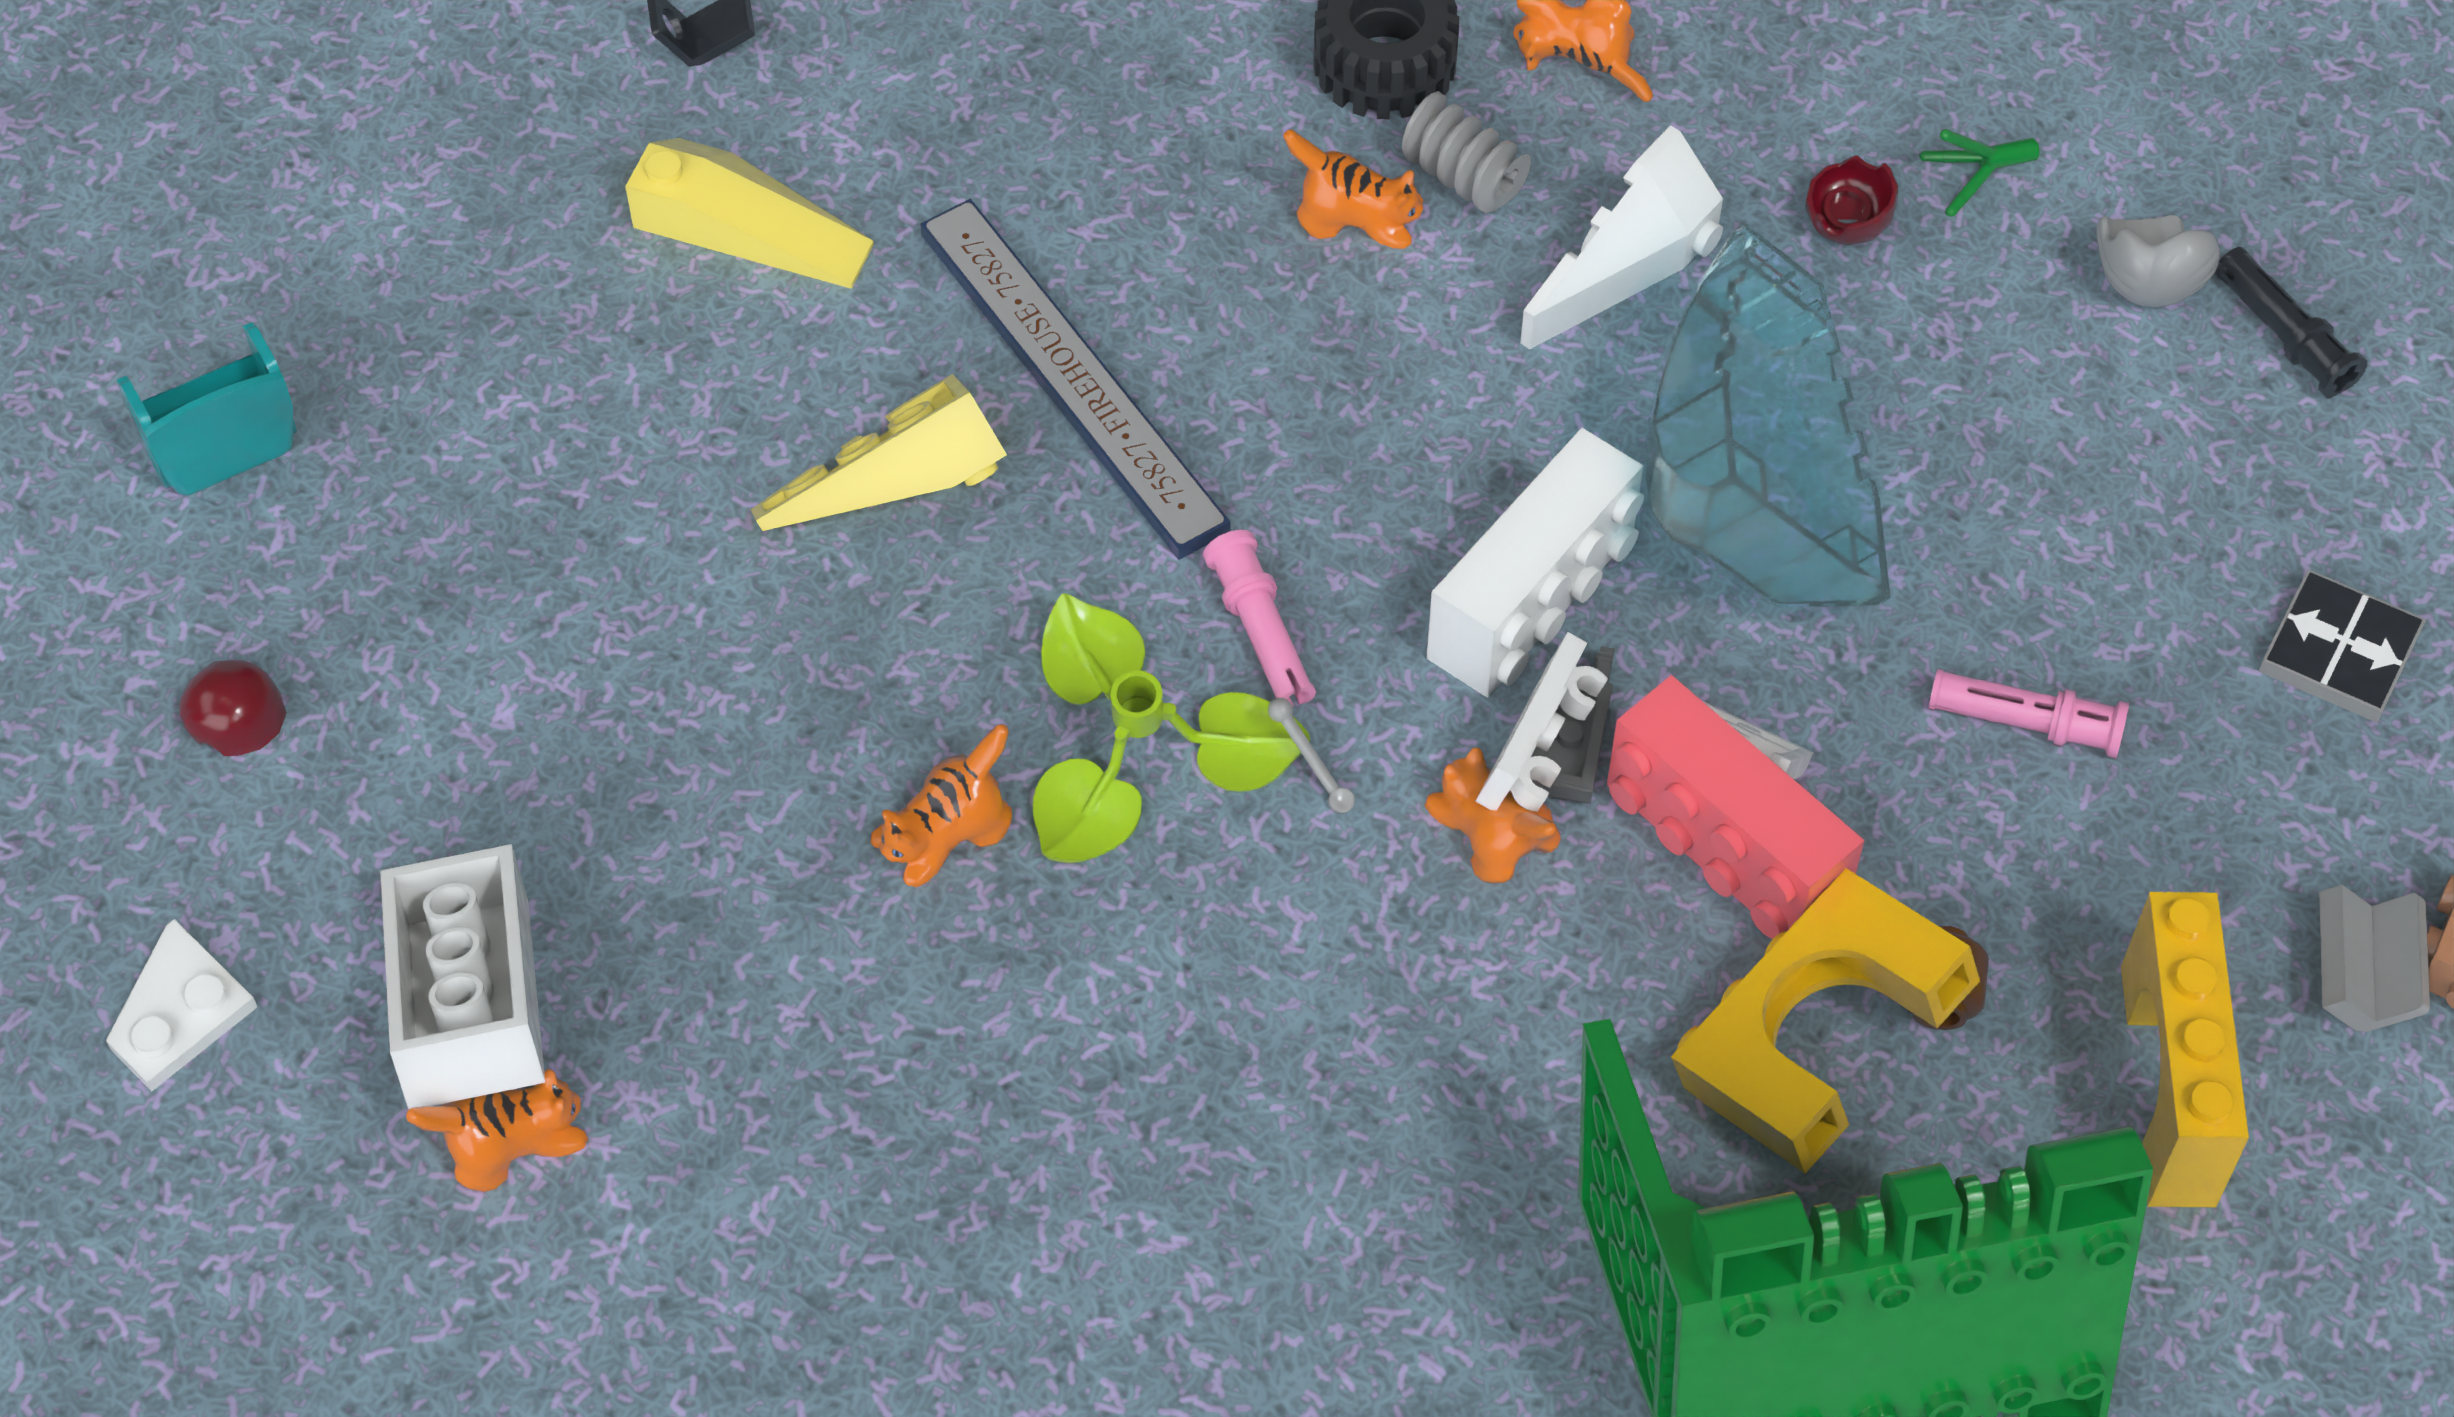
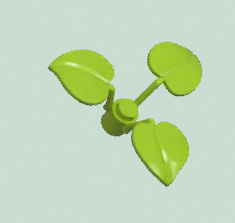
[1033,593,1310,863]

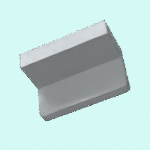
[2319,884,2430,1032]

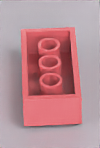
[1607,675,1865,939]

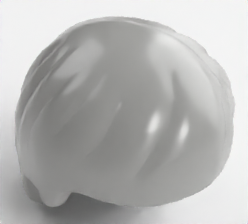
[2097,215,2220,308]

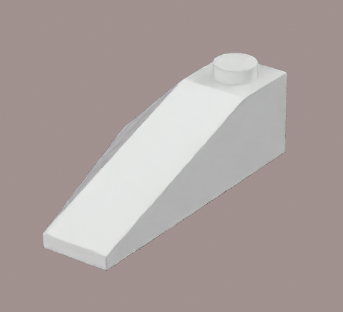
[1520,125,1723,349]

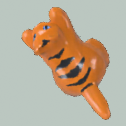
[1513,0,1653,102]
[1283,129,1423,249]
[870,724,1012,887]
[406,1069,588,1192]

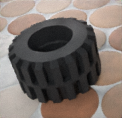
[1313,0,1459,120]

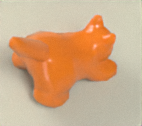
[1425,748,1561,883]

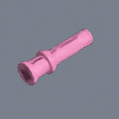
[1203,530,1316,707]
[1928,669,2129,759]

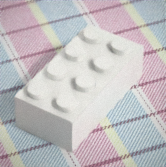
[1427,428,1644,698]
[380,844,545,1109]

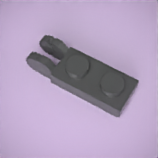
[1531,639,1615,804]

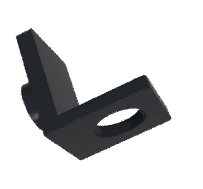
[647,0,755,67]

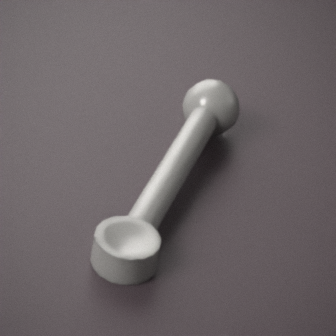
[1268,697,1355,814]

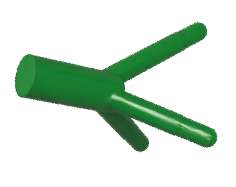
[1919,129,2039,217]

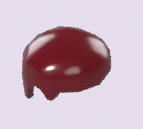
[1805,155,1898,245]
[179,660,286,756]

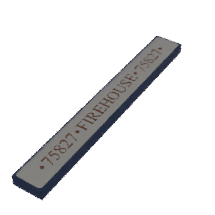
[920,198,1230,560]

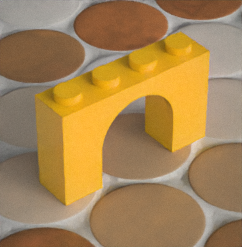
[1671,868,1980,1174]
[2121,892,2249,1208]

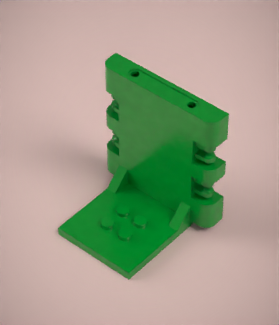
[1578,1019,2154,1417]

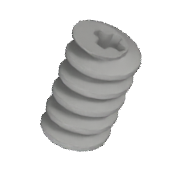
[1402,91,1531,213]

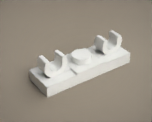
[1476,632,1608,812]

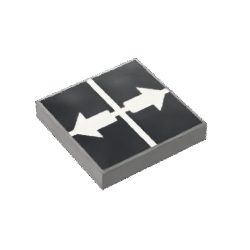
[2259,569,2426,723]

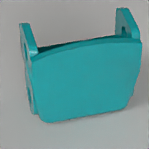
[117,322,297,495]

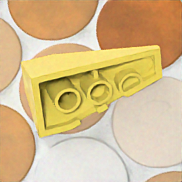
[625,138,874,289]
[750,374,1007,531]

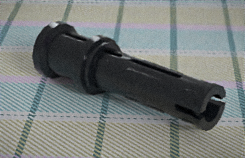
[2214,247,2368,399]

